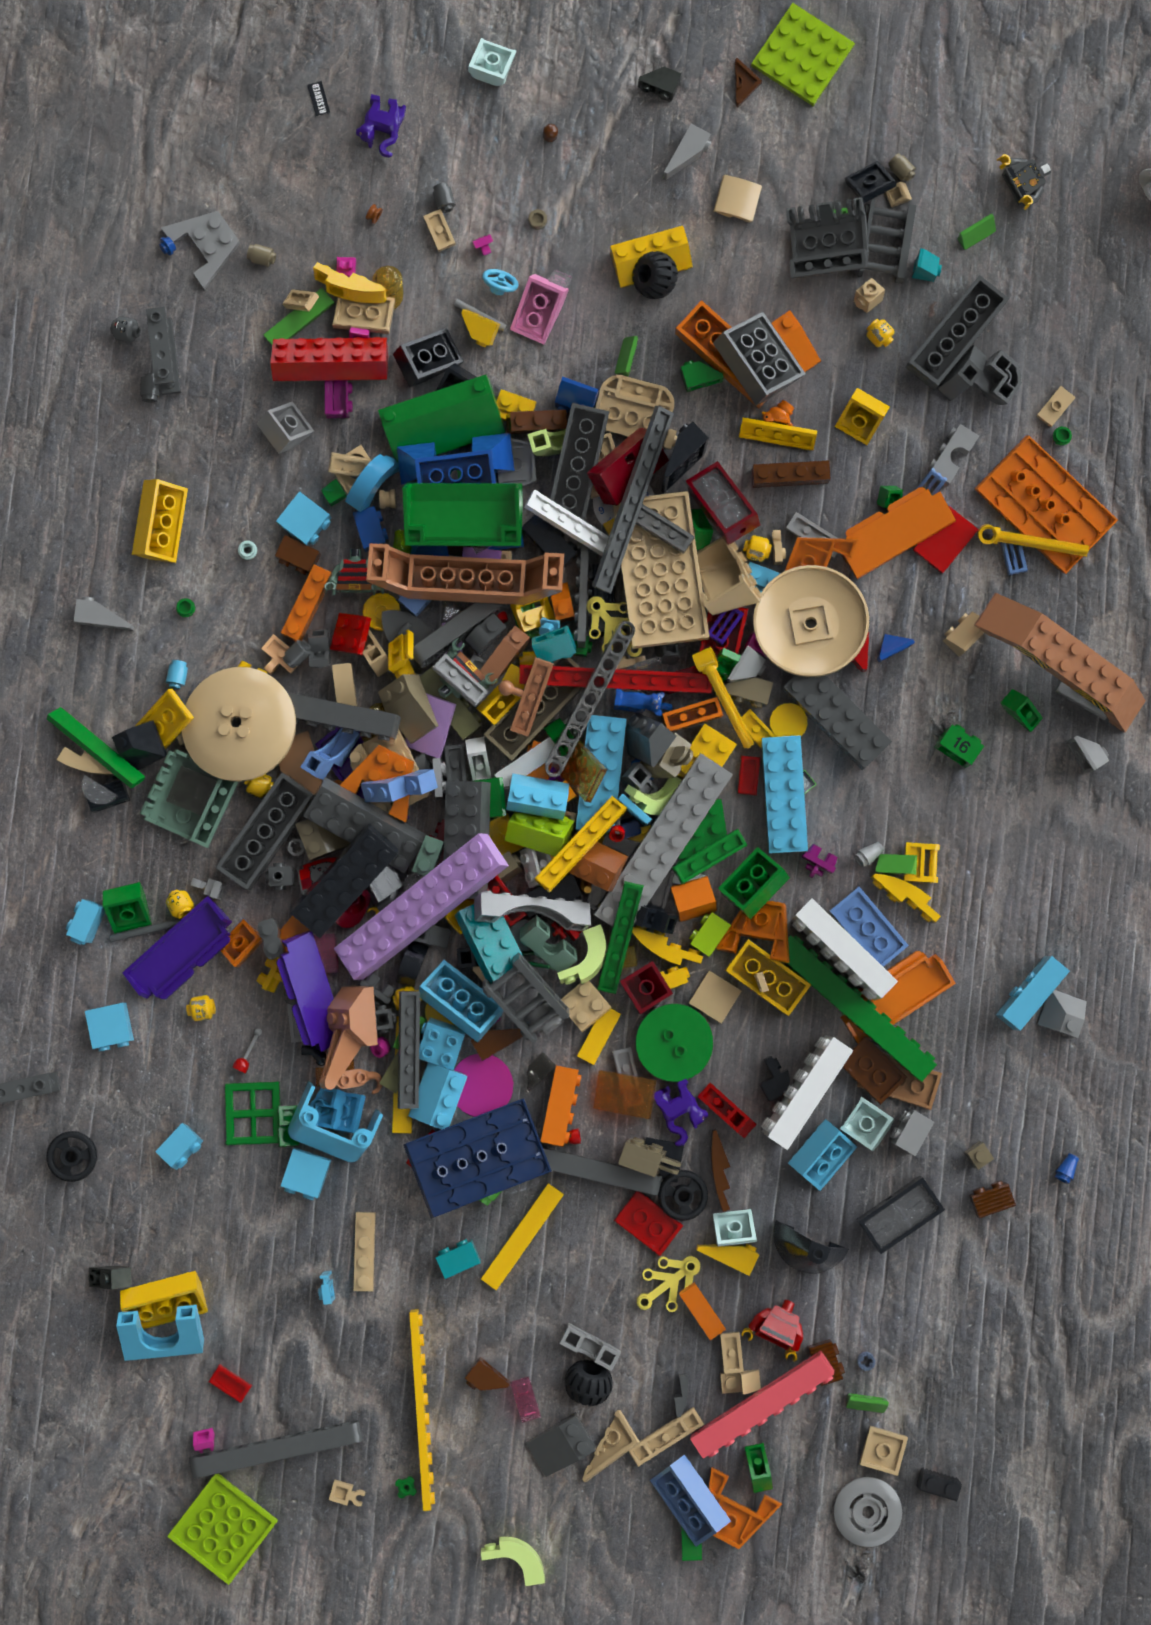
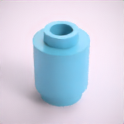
[166,660,188,689]

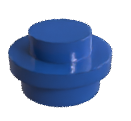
[159,237,176,256]

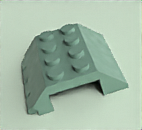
[140,749,239,848]

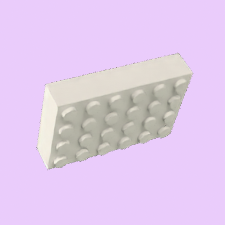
[791,899,898,1000]
[761,1035,853,1150]

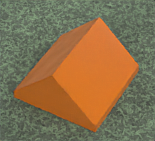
[671,876,717,922]
[221,919,264,967]

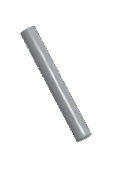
[454,299,507,332]

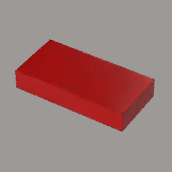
[737,755,760,796]
[208,1364,252,1403]

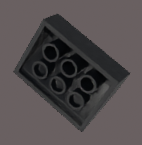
[661,421,709,494]

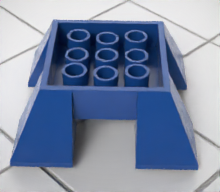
[397,433,524,556]

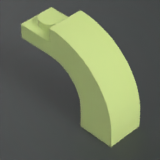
[528,429,566,456]
[624,776,682,815]
[557,924,607,985]
[481,1537,545,1586]

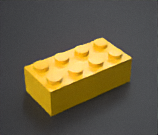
[724,939,811,1016]

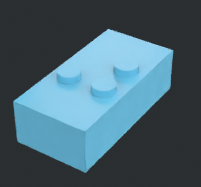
[996,956,1070,1031]
[419,960,503,1042]

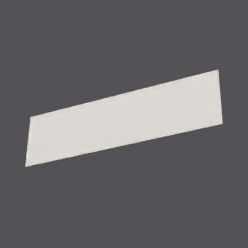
[494,737,560,787]

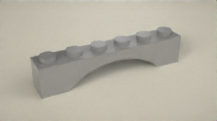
[474,891,591,931]

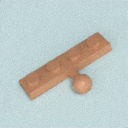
[498,657,554,736]

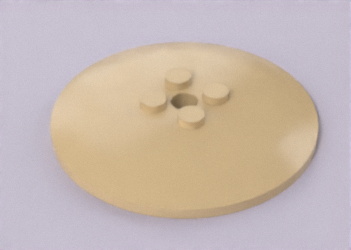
[753,565,869,677]
[182,667,296,782]

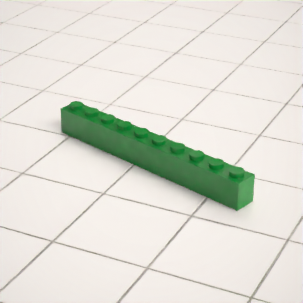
[786,935,937,1082]

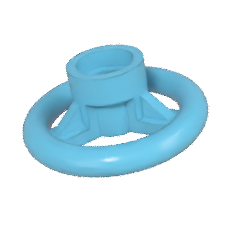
[482,269,519,295]

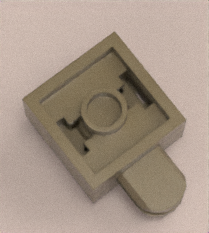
[640,732,693,779]
[618,1137,682,1177]

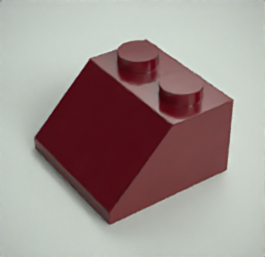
[619,961,673,1014]

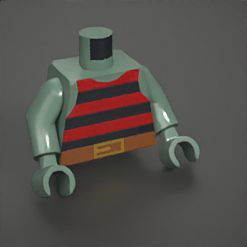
[324,549,384,595]
[438,638,498,698]

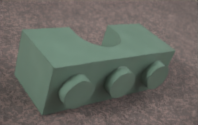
[520,915,577,972]

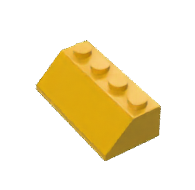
[610,225,693,288]
[132,479,188,563]
[120,1271,208,1329]

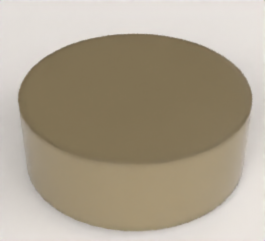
[528,209,547,230]

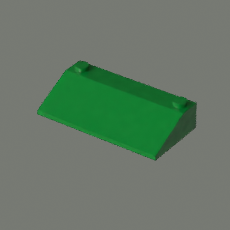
[378,374,506,463]
[402,483,523,546]

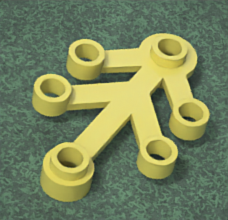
[587,597,642,657]
[637,1256,700,1312]

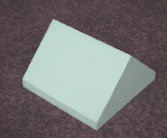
[713,1209,757,1247]

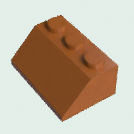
[569,832,628,892]

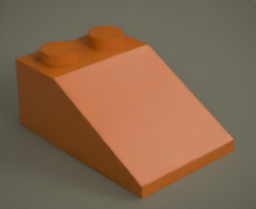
[771,310,821,372]

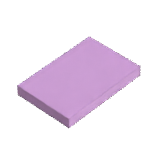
[405,693,456,758]

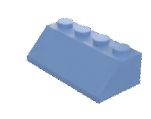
[650,1455,731,1547]

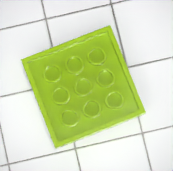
[751,3,855,106]
[167,1473,278,1585]

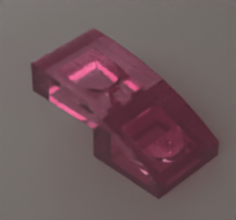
[510,1376,541,1423]

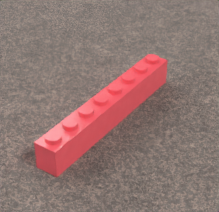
[690,1350,834,1459]

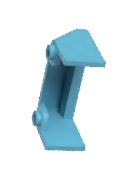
[288,1082,383,1162]

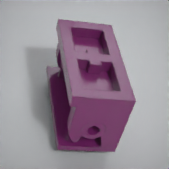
[325,380,353,418]

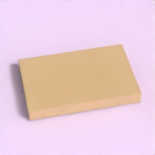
[332,297,395,334]

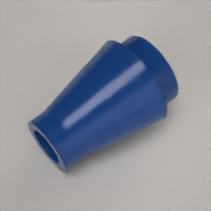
[1055,1153,1079,1184]

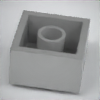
[889,1108,935,1156]

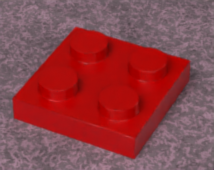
[330,613,372,655]

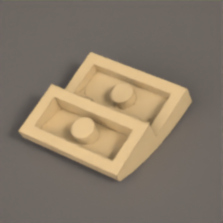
[714,175,762,223]

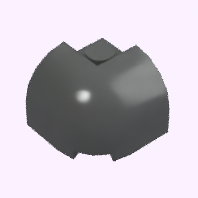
[973,350,1022,405]

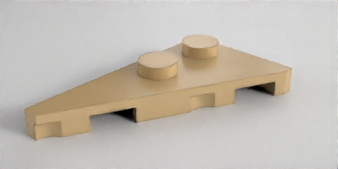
[582,1410,640,1482]

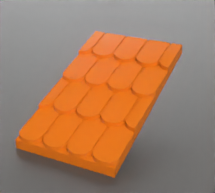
[974,435,1118,574]

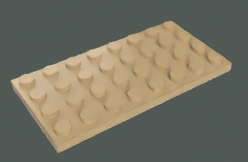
[612,491,709,649]

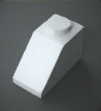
[465,737,492,781]

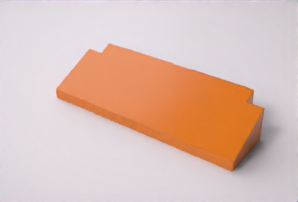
[841,487,956,580]
[840,951,956,1044]

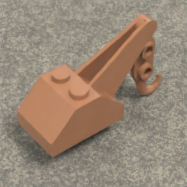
[319,986,382,1094]

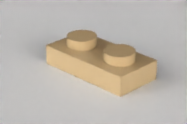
[423,209,456,252]
[720,1332,744,1374]

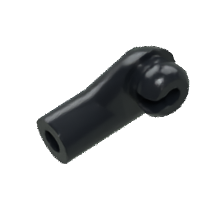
[301,1045,327,1066]

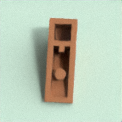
[480,626,530,686]

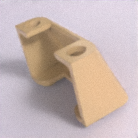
[697,537,762,615]

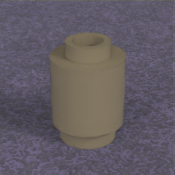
[888,153,916,182]
[247,244,276,267]

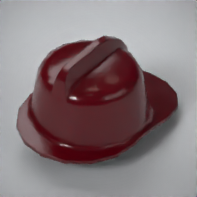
[336,889,371,928]

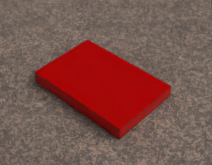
[913,506,979,574]
[614,1191,684,1256]

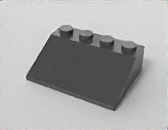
[713,312,806,406]

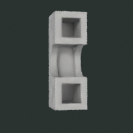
[928,424,979,487]
[560,1323,621,1371]

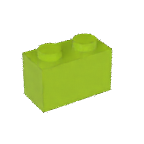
[689,912,731,957]

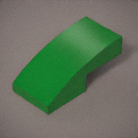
[716,648,741,682]
[277,1105,299,1147]
[681,1526,702,1561]

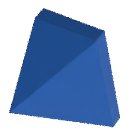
[877,634,915,662]

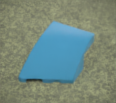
[309,1088,366,1134]

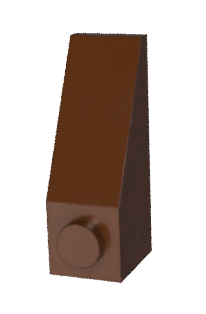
[471,1028,523,1061]

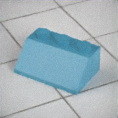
[506,773,569,820]
[408,1062,468,1129]
[788,1119,857,1191]

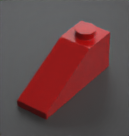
[698,1083,757,1138]

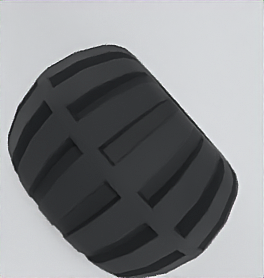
[632,251,678,299]
[564,1360,613,1406]

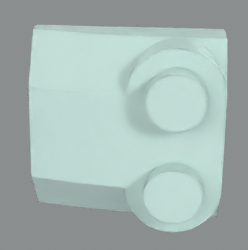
[468,38,516,86]
[840,1097,894,1151]

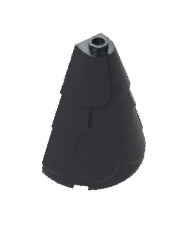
[773,1220,849,1274]

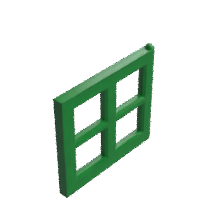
[225,1081,280,1145]

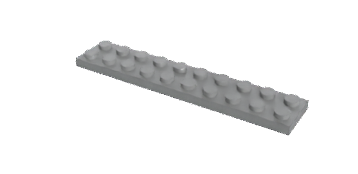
[594,753,733,927]

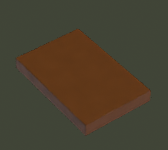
[842,1036,907,1105]

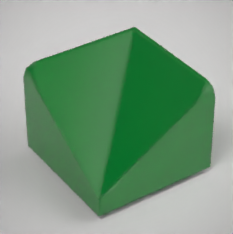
[321,479,347,506]
[877,486,903,508]

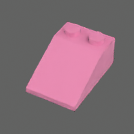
[510,274,569,345]

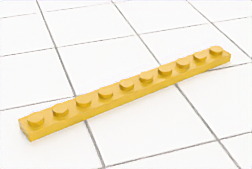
[410,1309,435,1511]

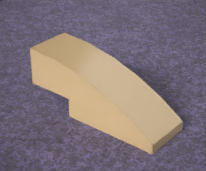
[332,663,357,706]
[57,747,114,775]

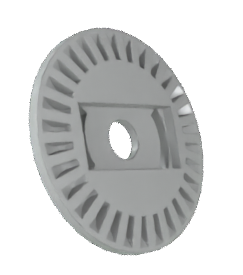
[834,1477,902,1547]

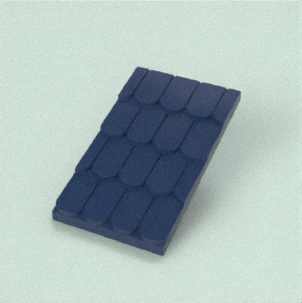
[404,1098,552,1219]

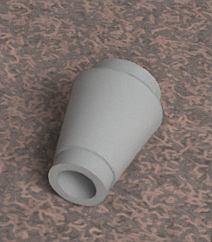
[854,842,884,867]

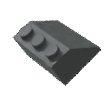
[626,713,677,767]

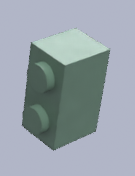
[412,835,444,876]

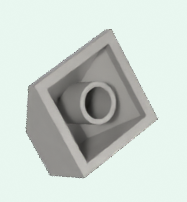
[726,646,766,684]
[1066,736,1109,774]
[1037,990,1087,1038]

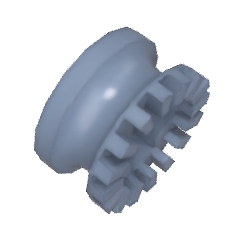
[857,1352,875,1371]

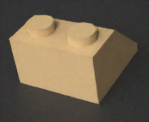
[943,612,984,657]

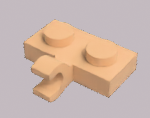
[261,634,297,675]

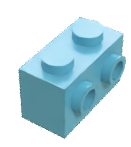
[155,1123,203,1170]

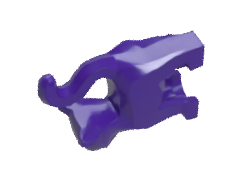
[356,94,406,158]
[652,1079,708,1146]

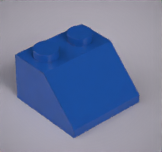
[555,376,598,414]

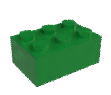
[718,847,790,919]

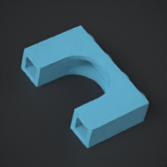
[116,1305,204,1361]

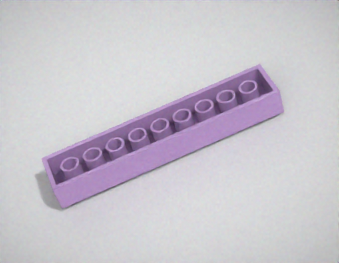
[334,833,509,980]

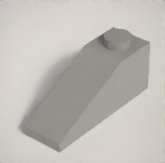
[663,123,712,180]
[73,597,134,631]

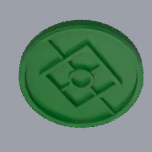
[636,1004,713,1082]

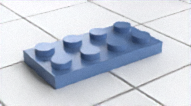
[829,886,909,967]

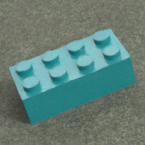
[454,904,523,984]

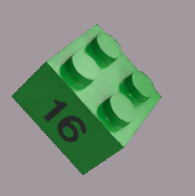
[934,724,984,768]

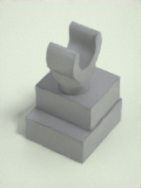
[191,878,226,900]

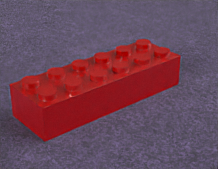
[270,337,389,381]

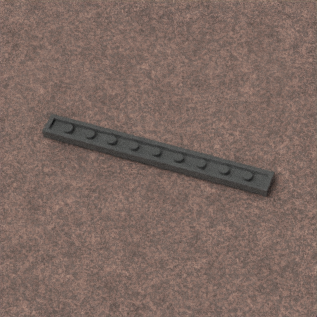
[592,406,674,594]

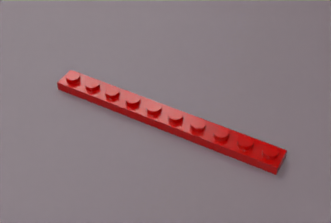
[519,665,712,694]

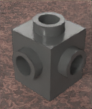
[265,863,294,890]
[375,1005,397,1033]

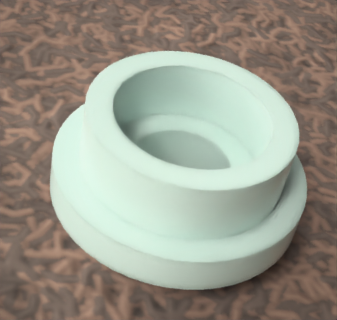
[238,541,257,560]

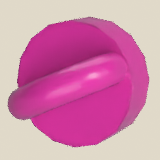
[370,1036,390,1058]

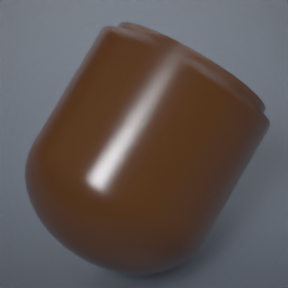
[543,124,558,142]

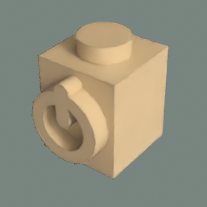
[853,278,885,313]

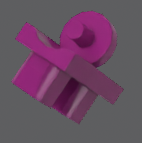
[802,844,838,878]

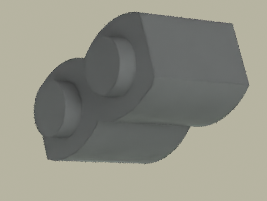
[258,918,286,960]

